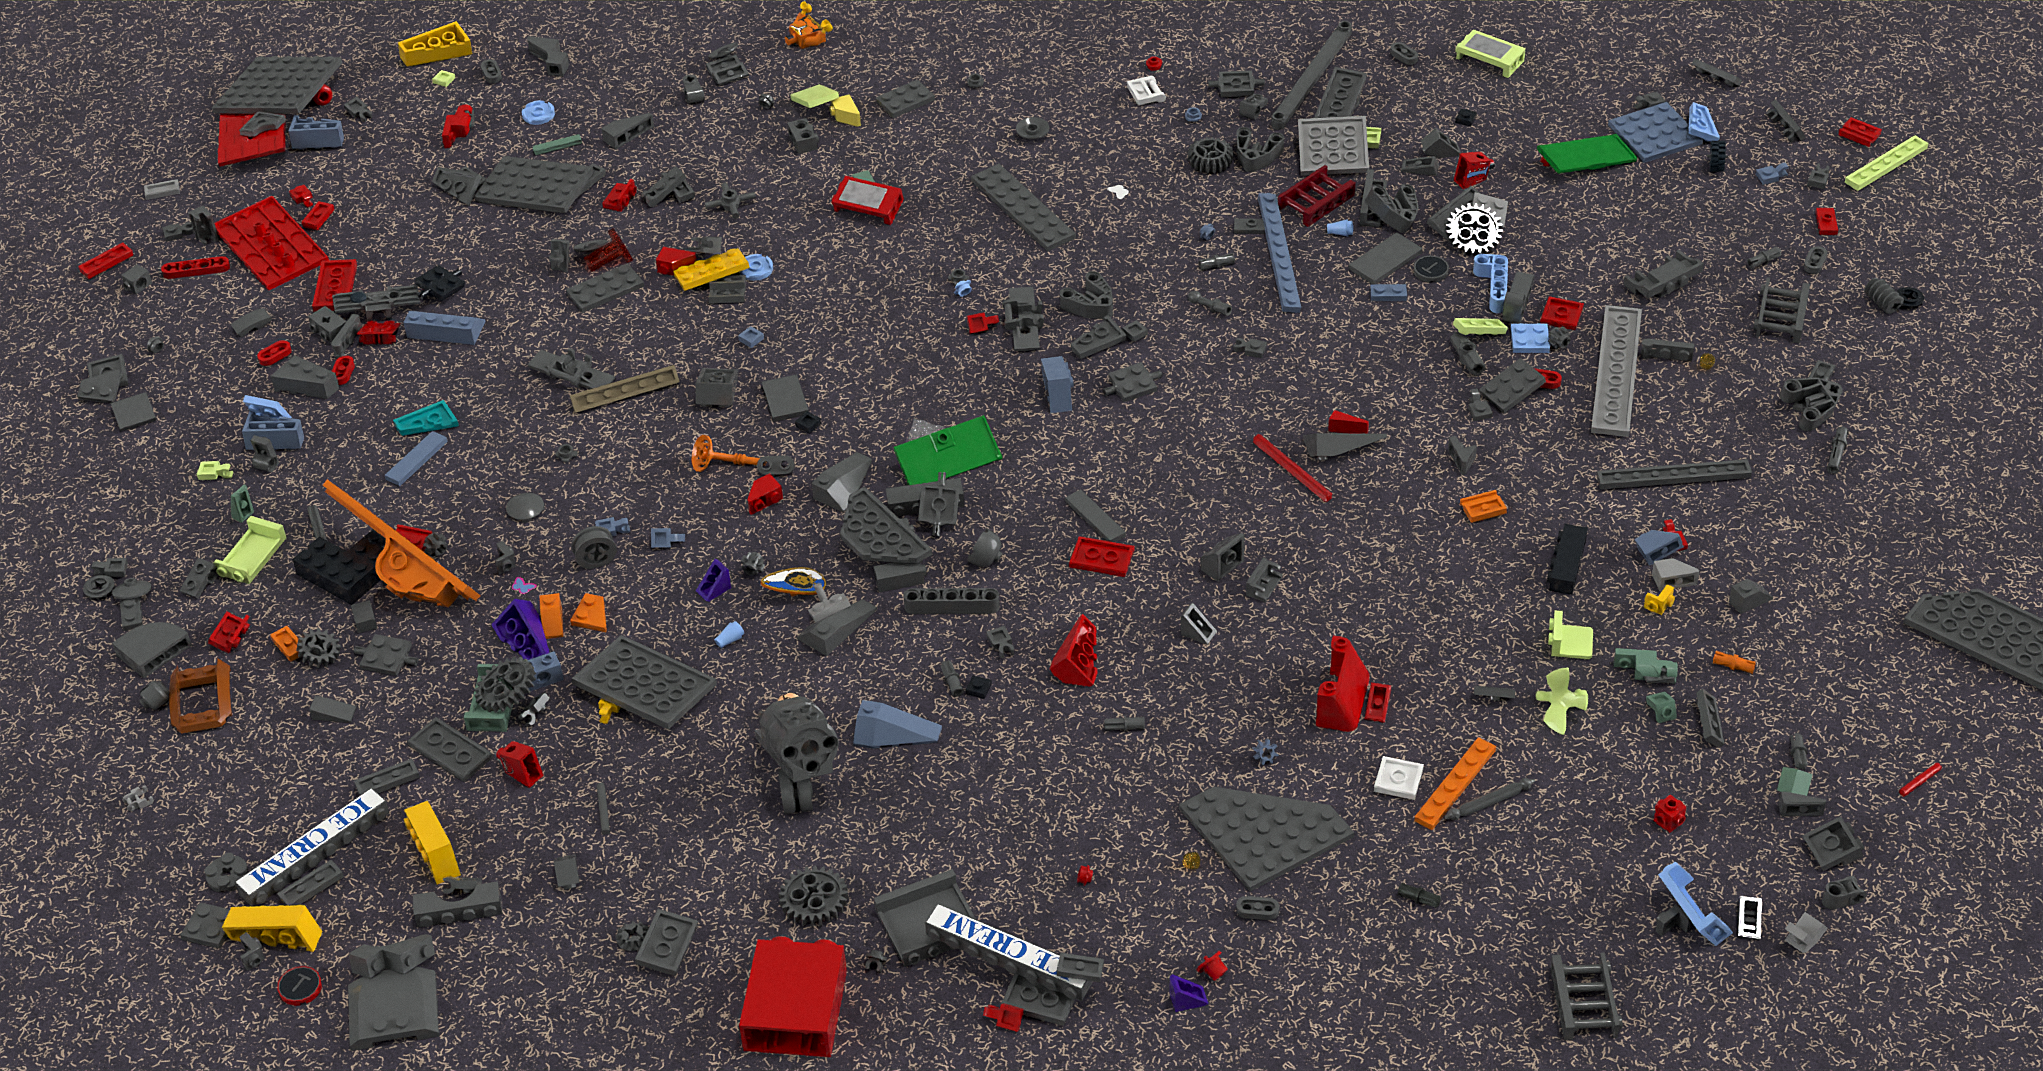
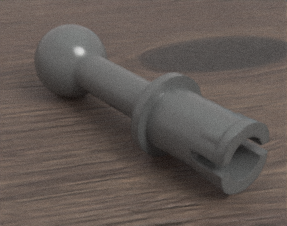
[1188,291,1232,316]

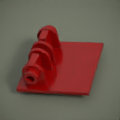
[357,321,401,344]

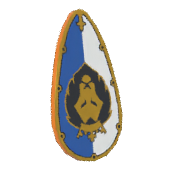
[760,567,826,597]

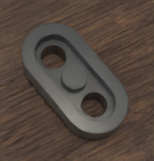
[1390,42,1418,65]
[481,59,502,83]
[1804,246,1828,274]
[757,455,795,475]
[1236,896,1279,920]

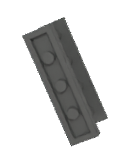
[1753,277,1810,344]
[1550,953,1623,1040]

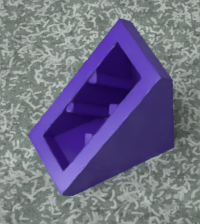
[696,559,731,602]
[1170,974,1208,1012]

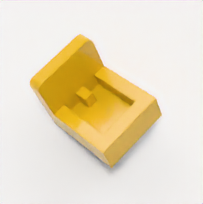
[1644,585,1675,615]

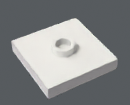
[1374,756,1424,800]

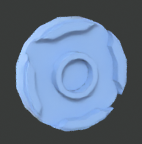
[522,100,555,125]
[739,254,773,281]

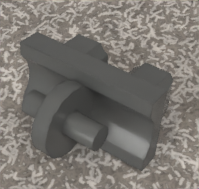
[549,239,570,272]

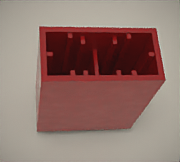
[739,936,847,1057]

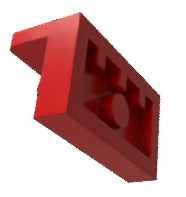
[602,179,637,212]

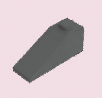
[601,113,654,149]

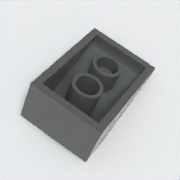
[696,368,738,407]

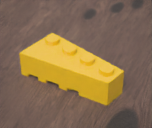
[398,21,472,66]
[222,905,323,952]

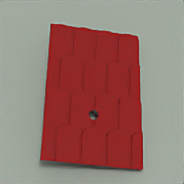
[218,113,286,167]
[214,196,329,290]

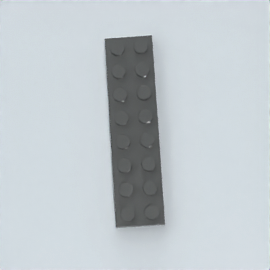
[971,164,1076,252]

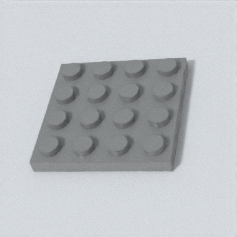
[1298,116,1369,176]

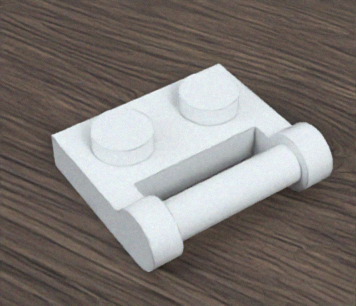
[1127,76,1166,105]

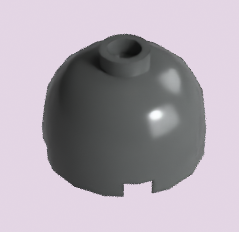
[967,528,1003,567]

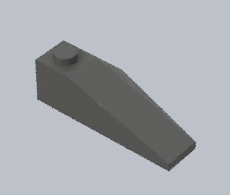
[797,599,878,656]

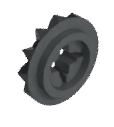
[83,575,115,600]
[615,921,649,951]

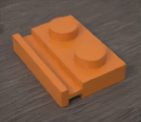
[1460,490,1507,523]

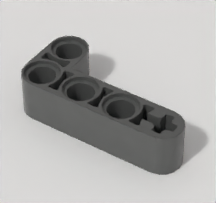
[1502,271,1535,324]

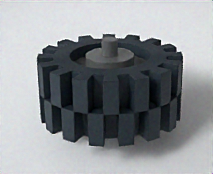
[1707,141,1728,172]

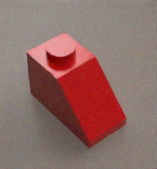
[656,247,697,275]

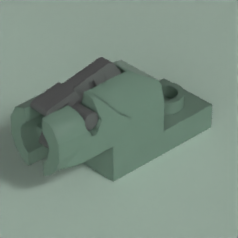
[1614,648,1678,684]

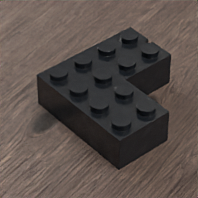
[292,529,386,605]

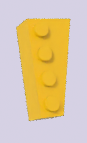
[403,801,461,885]

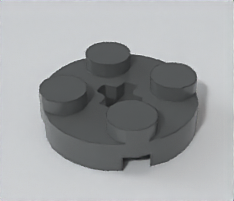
[204,853,249,892]

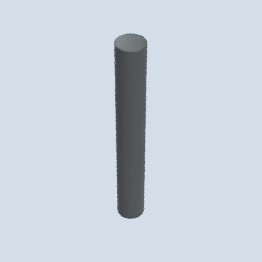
[597,783,610,835]

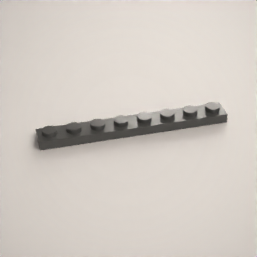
[1596,459,1752,489]

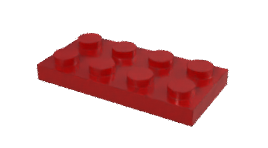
[312,259,357,312]

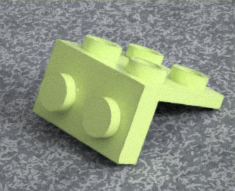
[1548,610,1593,659]

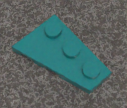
[393,400,459,436]

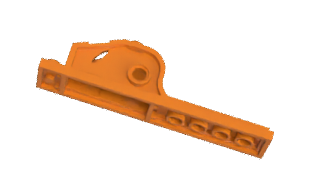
[323,479,481,608]

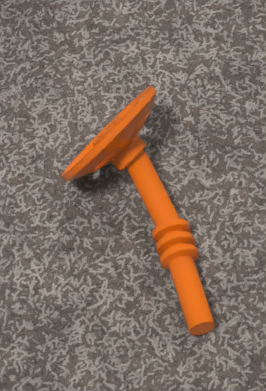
[691,435,767,472]

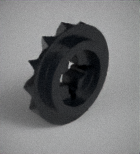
[1896,287,1924,310]

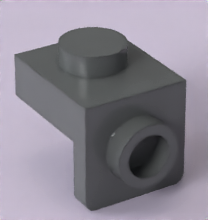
[495,541,516,574]
[1655,905,1691,936]
[240,932,265,971]

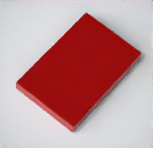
[1069,536,1135,577]

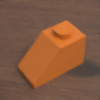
[540,593,563,639]

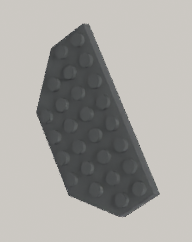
[1903,589,2043,690]

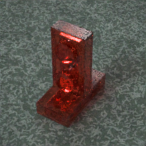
[584,228,633,272]

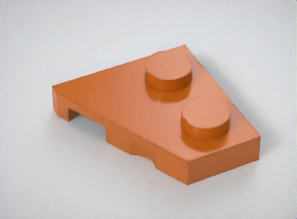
[570,593,607,632]

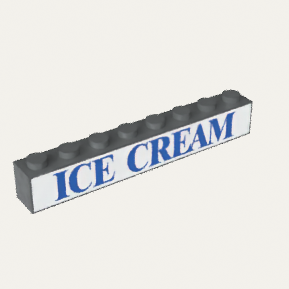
[235,788,390,907]
[925,903,1093,1001]

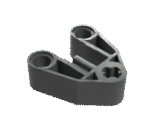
[1236,127,1284,172]
[1365,184,1419,233]
[1059,271,1113,319]
[1780,378,1843,431]

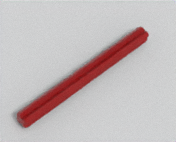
[1253,434,1332,502]

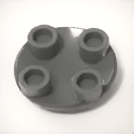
[506,493,545,523]

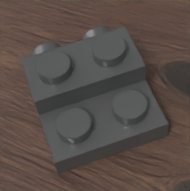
[1802,816,1865,871]

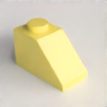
[829,94,861,127]

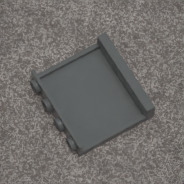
[874,869,976,967]

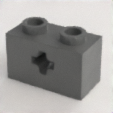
[308,306,347,343]

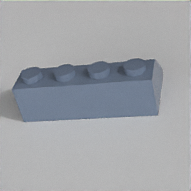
[403,311,486,345]

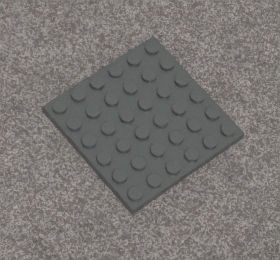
[212,56,343,114]

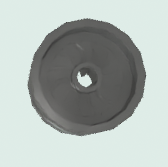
[778,769,813,815]

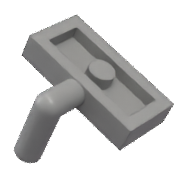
[808,583,851,623]

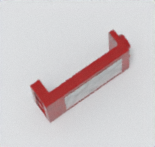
[831,176,904,225]

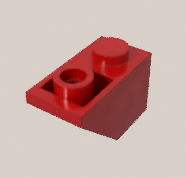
[747,473,783,515]

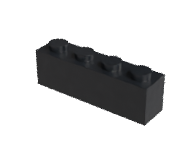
[1547,524,1588,595]

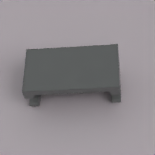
[188,205,219,245]
[688,236,722,255]
[1246,557,1282,603]

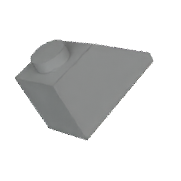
[1652,558,1699,591]

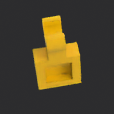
[598,698,621,724]

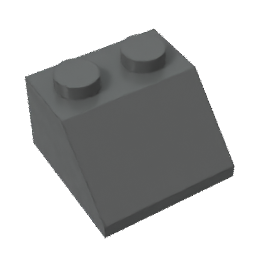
[1201,533,1245,581]

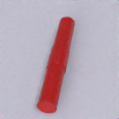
[1899,763,1942,797]

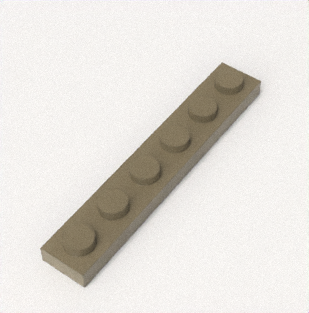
[570,365,680,413]

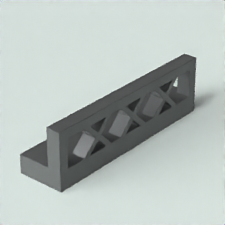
[1360,169,1387,227]

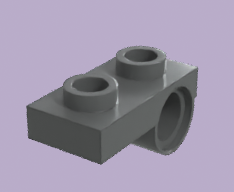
[1239,94,1268,120]
[250,435,279,472]
[180,558,218,599]

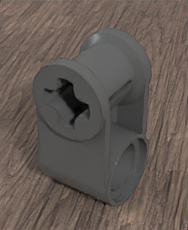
[683,74,705,104]
[1822,876,1867,910]

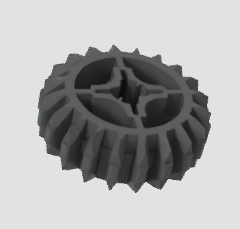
[1188,137,1233,175]

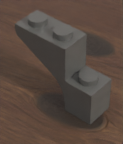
[527,36,569,77]
[349,934,435,978]

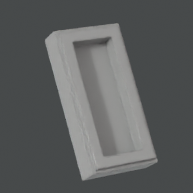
[144,179,180,200]

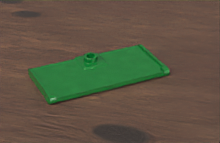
[1537,134,1637,174]
[893,415,1003,485]

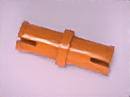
[1713,651,1756,674]

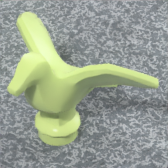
[1536,667,1588,735]

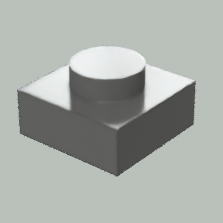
[1122,320,1148,342]

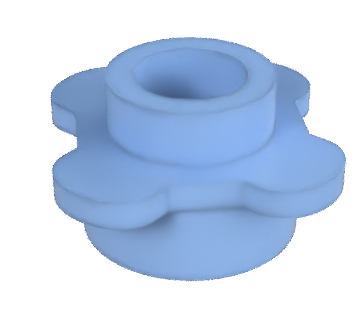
[954,280,972,297]

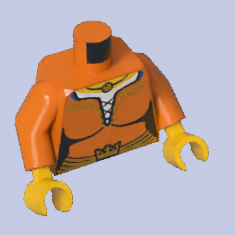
[785,1,833,49]

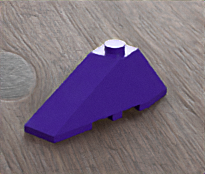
[491,599,550,660]

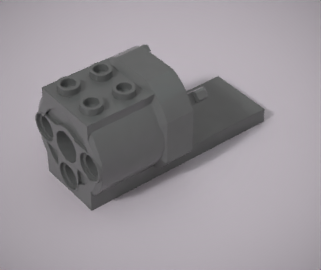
[754,696,839,782]

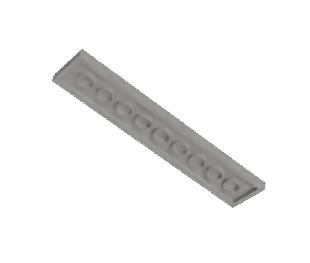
[1591,305,1642,437]

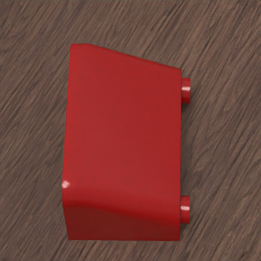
[1316,635,1369,732]

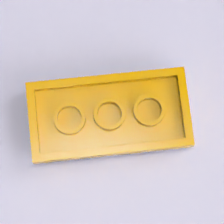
[673,248,750,291]

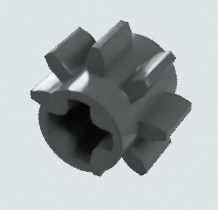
[1548,326,1571,350]
[423,532,448,556]
[740,552,765,576]

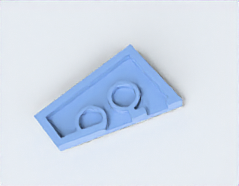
[1689,102,1720,141]

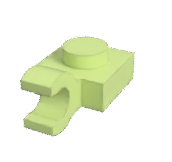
[197,461,233,480]

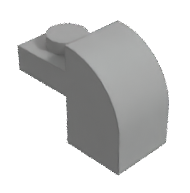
[1785,912,1827,953]

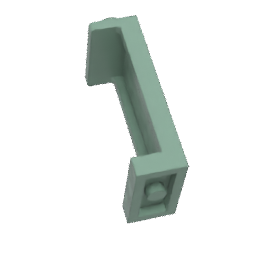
[464,664,513,732]

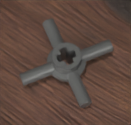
[705,182,756,219]

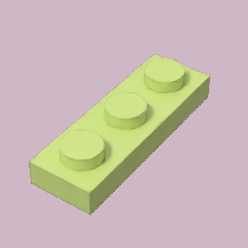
[1453,318,1508,335]

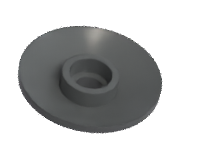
[708,42,738,59]
[1016,117,1049,139]
[574,240,608,256]
[112,578,152,600]

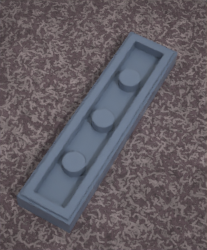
[385,431,448,486]

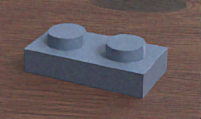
[1370,284,1407,301]

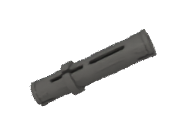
[1827,427,1849,474]

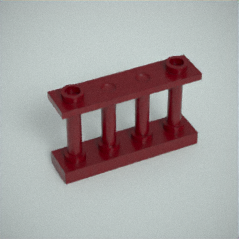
[1278,165,1356,227]

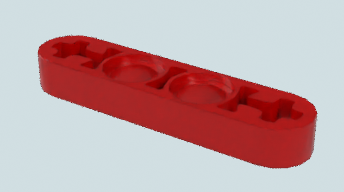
[161,256,230,279]

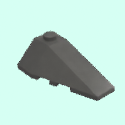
[1303,433,1387,460]
[812,452,872,513]

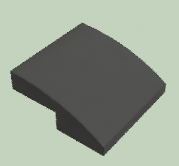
[706,54,749,85]
[709,275,746,304]
[110,392,156,431]

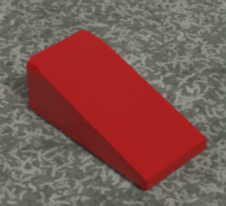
[1328,410,1369,434]
[1365,682,1391,723]

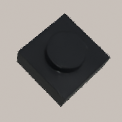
[1455,108,1477,127]
[795,411,821,434]
[966,675,992,699]

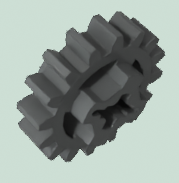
[296,628,341,668]

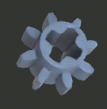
[1252,738,1279,765]

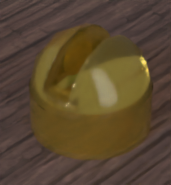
[1700,353,1715,369]
[1182,852,1200,869]

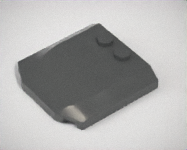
[348,966,439,1051]

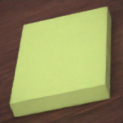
[790,84,839,108]

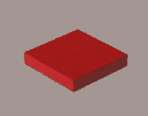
[1540,296,1584,330]

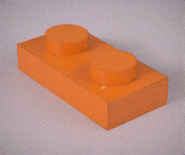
[270,626,299,662]

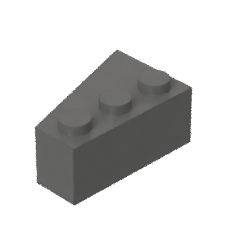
[271,355,340,399]

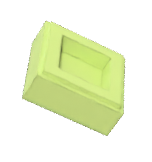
[432,70,455,87]

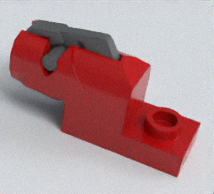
[442,104,475,148]

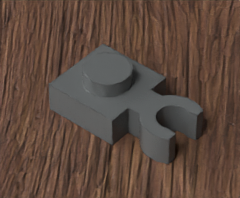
[344,96,373,122]
[1807,163,1830,189]
[162,222,194,242]
[1233,338,1267,358]
[986,626,1014,659]

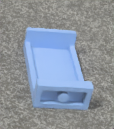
[1658,862,1733,946]

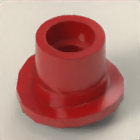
[1196,950,1228,982]

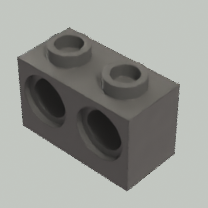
[787,118,819,154]

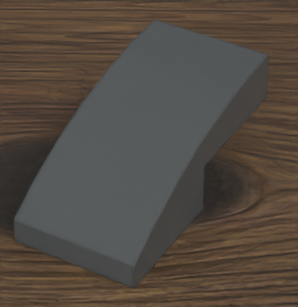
[231,308,272,337]

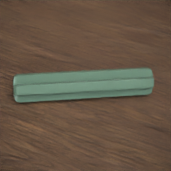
[533,134,582,155]

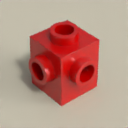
[1654,795,1687,833]

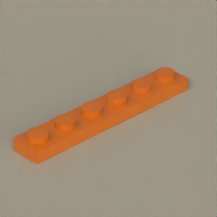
[1414,737,1496,830]

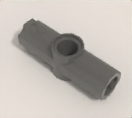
[1450,331,1486,376]

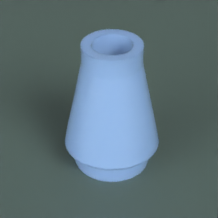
[1327,219,1353,237]
[714,621,744,648]

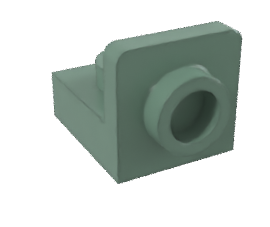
[1646,692,1677,723]

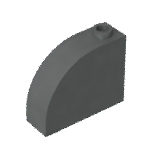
[112,622,192,678]

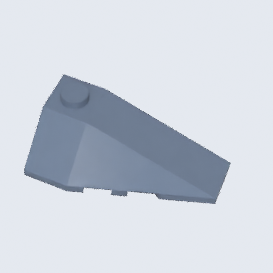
[853,700,942,749]

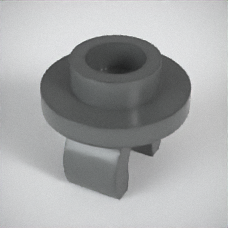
[865,950,887,972]

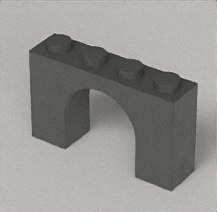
[874,518,927,592]

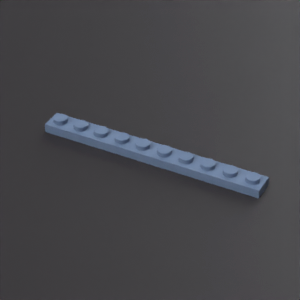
[1258,193,1301,313]

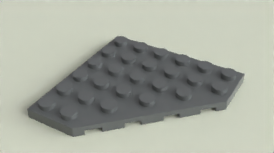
[1179,787,1355,892]

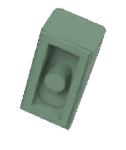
[231,485,254,523]

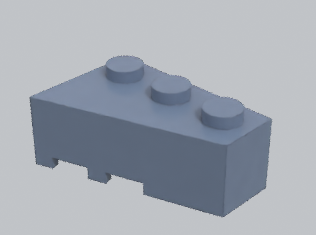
[289,115,344,150]
[1041,356,1074,413]
[242,411,304,450]

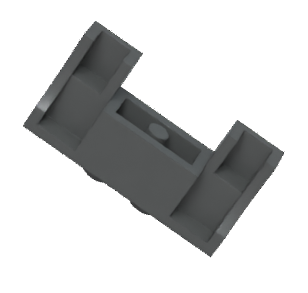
[1624,250,1704,298]

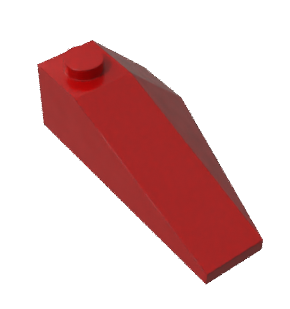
[1049,614,1097,687]

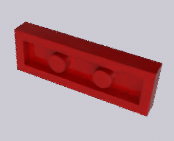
[78,242,133,279]

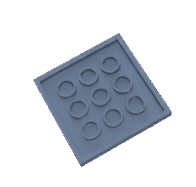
[1608,102,1703,163]

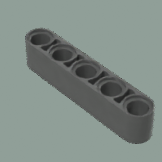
[903,588,1000,614]

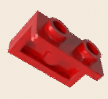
[208,611,250,653]

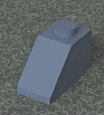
[1635,530,1684,565]

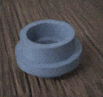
[1185,107,1202,122]
[1200,224,1215,240]

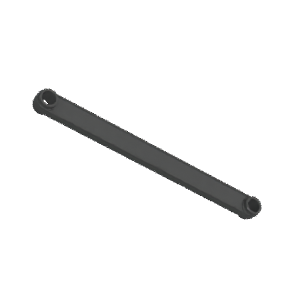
[1271,21,1352,130]

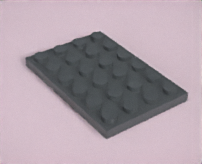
[474,156,594,213]
[572,635,717,730]

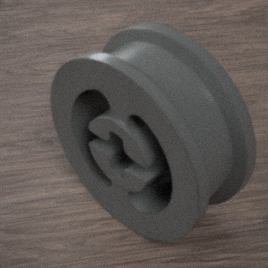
[571,526,617,569]

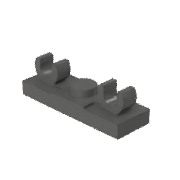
[1766,99,1806,142]

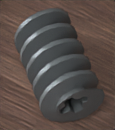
[1864,278,1904,314]

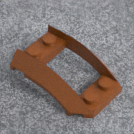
[169,658,232,734]

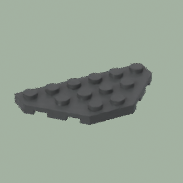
[840,486,933,564]

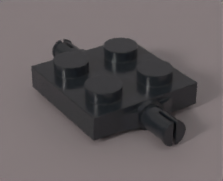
[415,265,465,302]

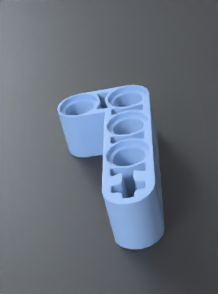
[1473,254,1508,313]

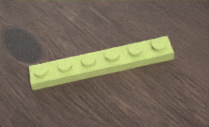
[1845,135,1928,191]

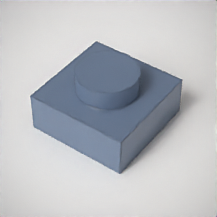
[738,326,764,348]

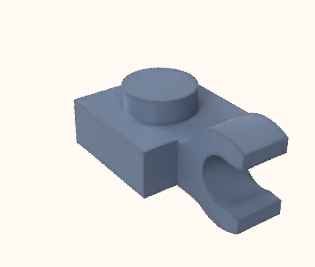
[1756,163,1789,185]
[595,517,630,536]
[651,528,685,548]

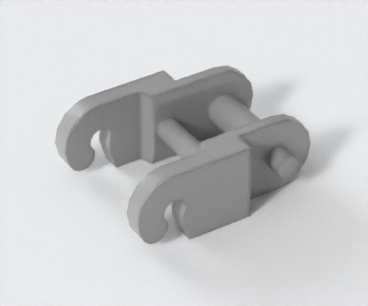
[122,785,154,811]

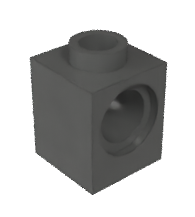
[121,264,152,294]

